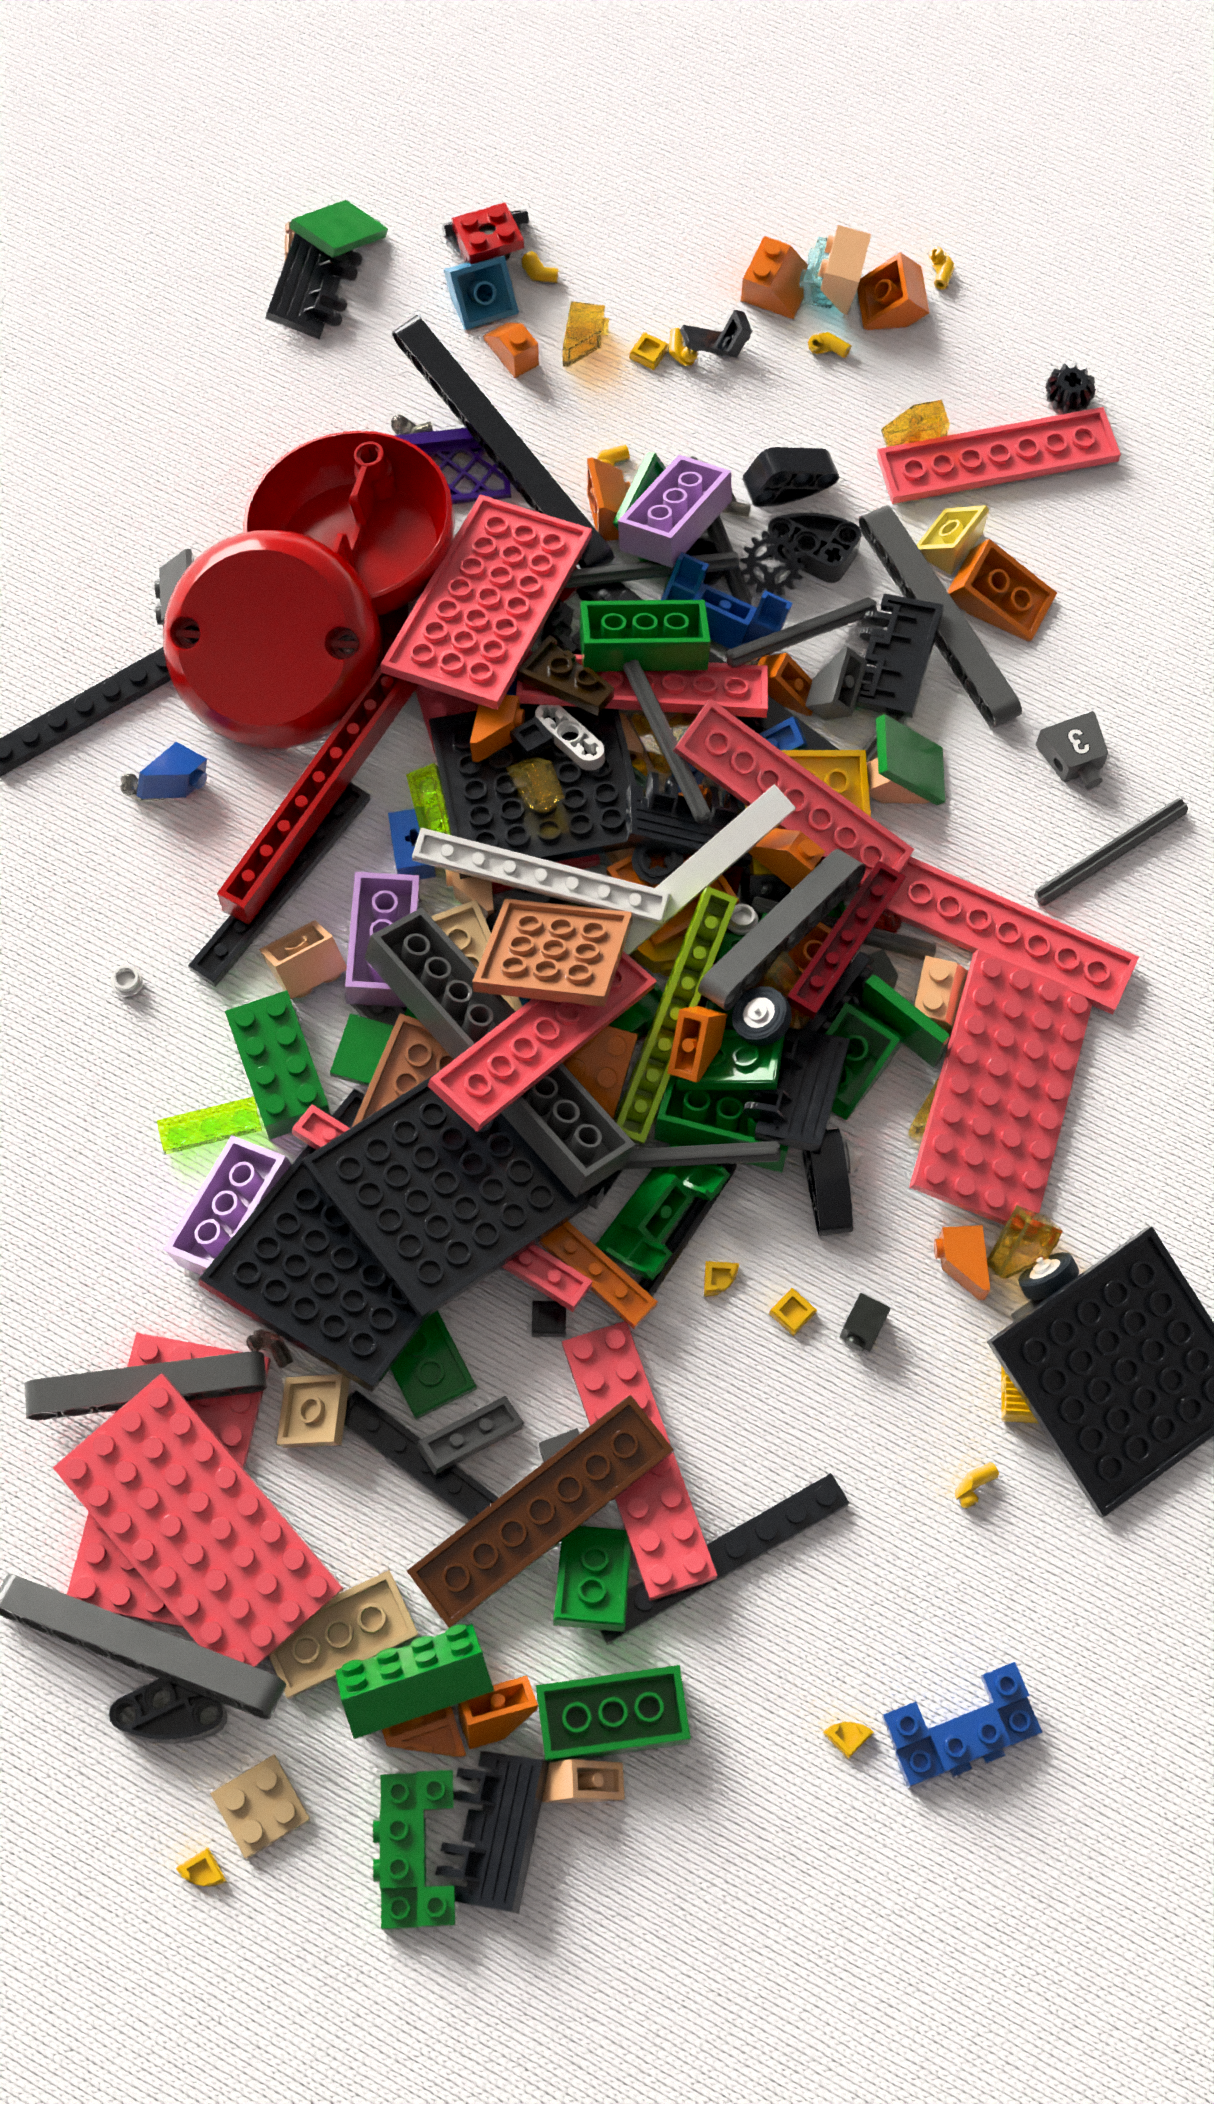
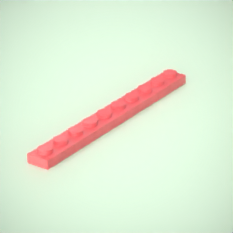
[292,1104,592,1312]

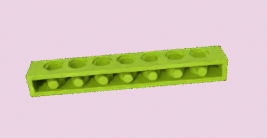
[614,886,738,1146]

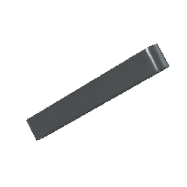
[698,849,866,1011]
[24,1351,267,1420]

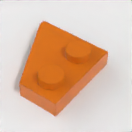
[382,1706,467,1758]

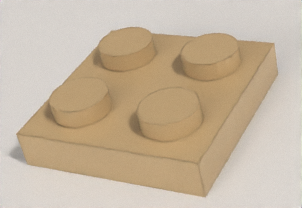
[276,1374,350,1448]
[210,1754,311,1860]

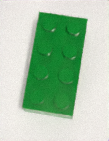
[579,600,710,672]
[225,990,331,1140]
[654,1075,789,1173]
[335,1624,494,1739]
[536,1665,691,1763]

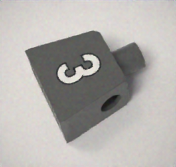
[1035,711,1108,789]

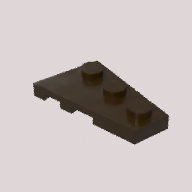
[517,635,614,716]

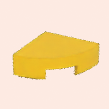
[704,1261,739,1297]
[822,1722,874,1759]
[176,1848,227,1887]

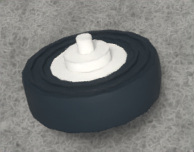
[732,986,792,1046]
[1018,1252,1079,1300]

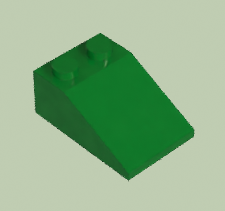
[825,1002,906,1121]

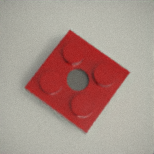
[451,202,525,264]

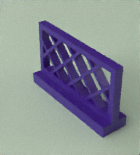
[393,428,511,504]

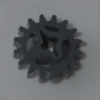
[740,530,807,596]

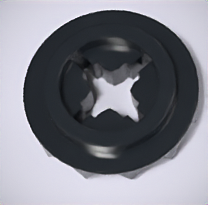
[632,844,683,886]

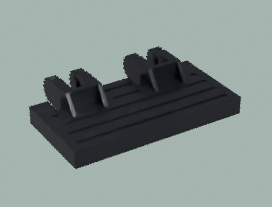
[265,233,363,340]
[855,594,944,718]
[626,771,752,868]
[743,1027,850,1153]
[435,1751,550,1914]

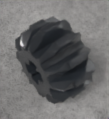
[1045,363,1096,414]

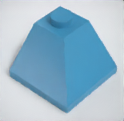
[443,255,519,330]

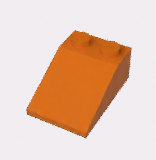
[947,539,1057,642]

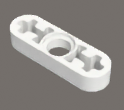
[535,705,605,770]

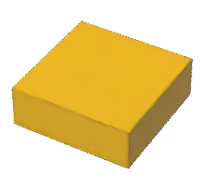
[629,332,669,370]
[769,1288,817,1337]

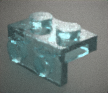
[800,236,833,308]

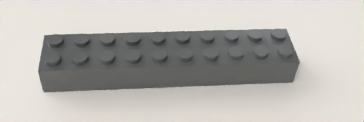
[364,907,636,1197]

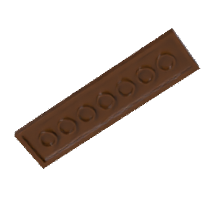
[407,1394,674,1628]

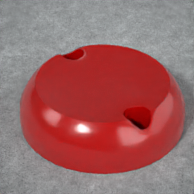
[243,431,455,617]
[163,530,381,749]

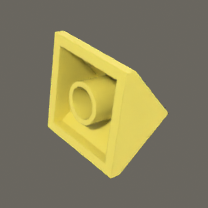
[917,506,989,575]

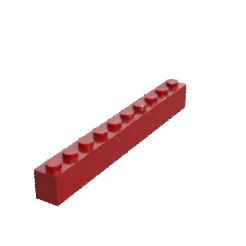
[217,665,418,925]

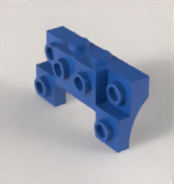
[661,552,793,662]
[881,1662,1042,1788]

